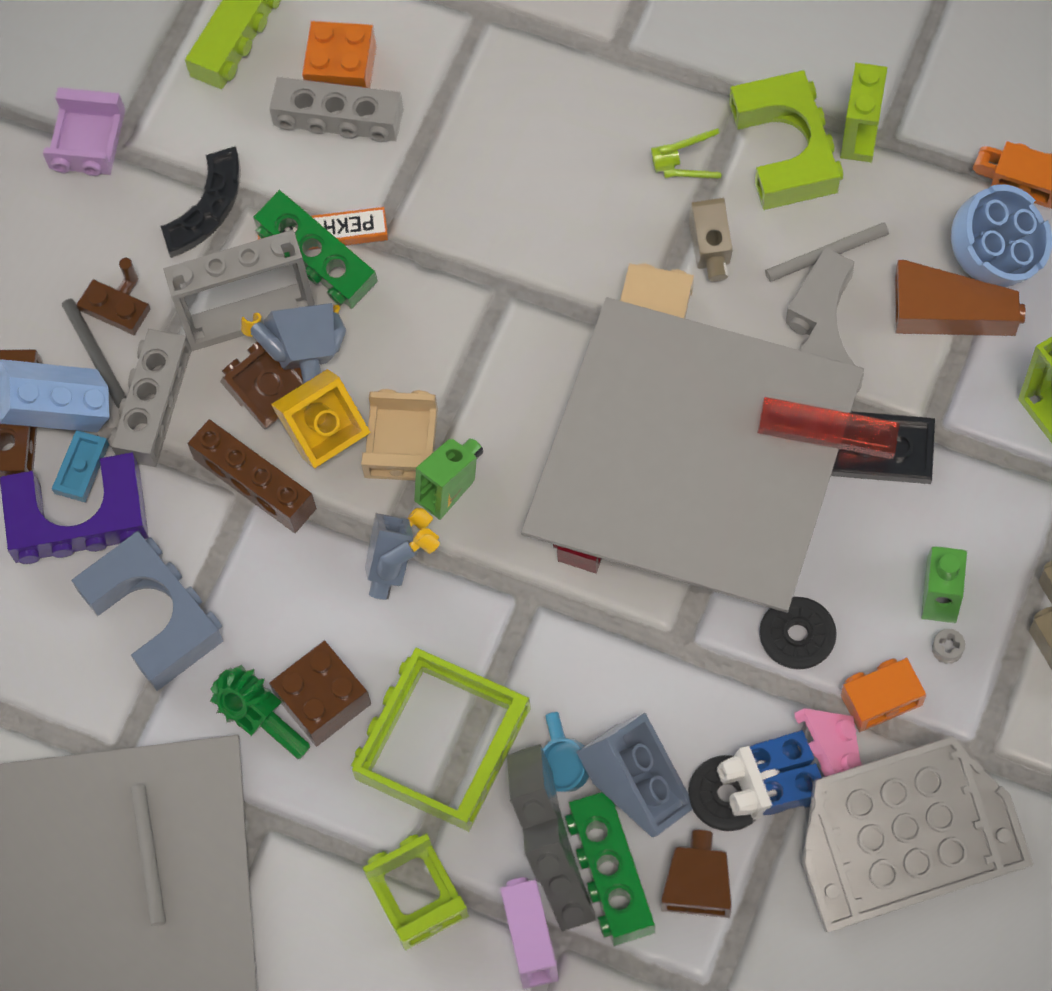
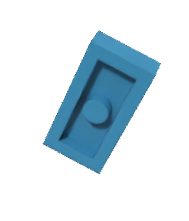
[52,430,109,503]

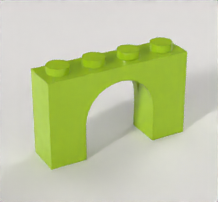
[729,70,844,210]

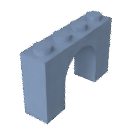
[71,531,223,691]

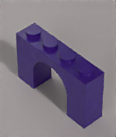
[0,452,149,564]

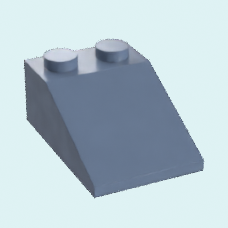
[577,713,693,838]

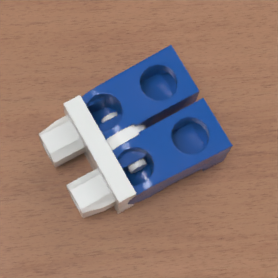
[717,730,822,820]

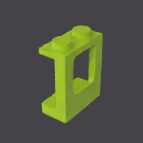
[840,62,888,163]
[362,833,469,951]

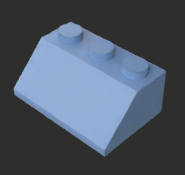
[0,359,109,432]

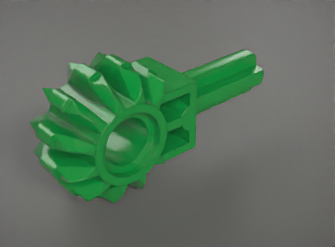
[210,665,310,759]

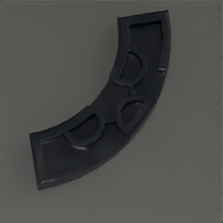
[160,146,241,258]

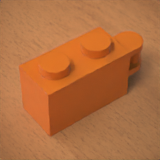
[973,141,1052,209]

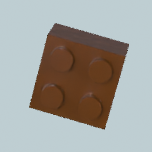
[269,640,371,747]

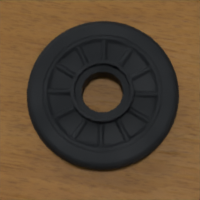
[760,597,837,669]
[688,755,757,831]

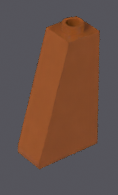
[895,260,1026,336]

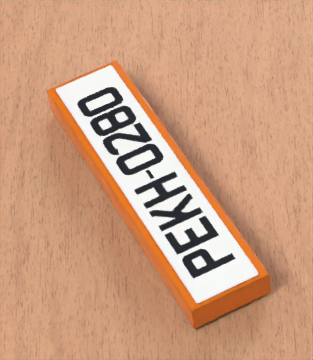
[258,207,388,250]

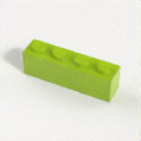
[184,0,281,90]

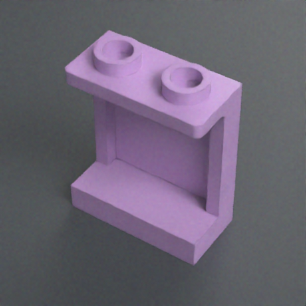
[43,88,125,176]

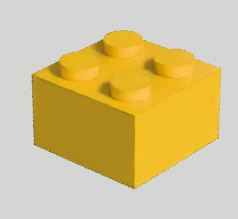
[271,369,371,469]

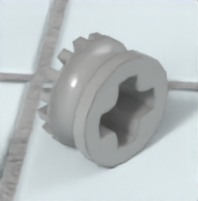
[932,629,965,664]

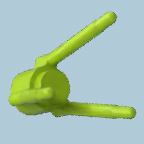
[651,129,722,178]

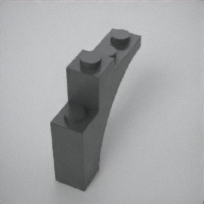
[507,744,596,932]

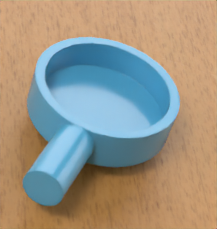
[543,712,589,792]

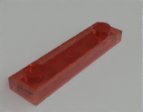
[757,397,900,459]

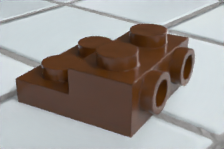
[220,341,303,430]

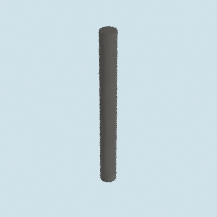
[62,299,127,408]

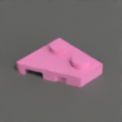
[795,708,862,777]

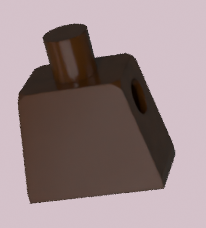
[661,830,732,918]

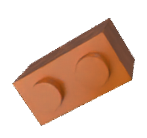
[841,658,927,733]

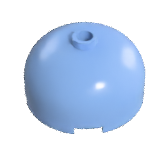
[951,184,1052,287]

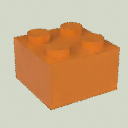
[302,21,377,88]

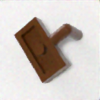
[76,258,151,336]

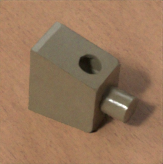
[689,198,733,282]

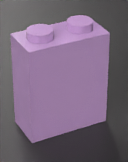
[500,877,559,989]

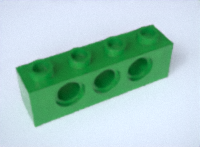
[253,189,378,309]
[564,792,655,947]

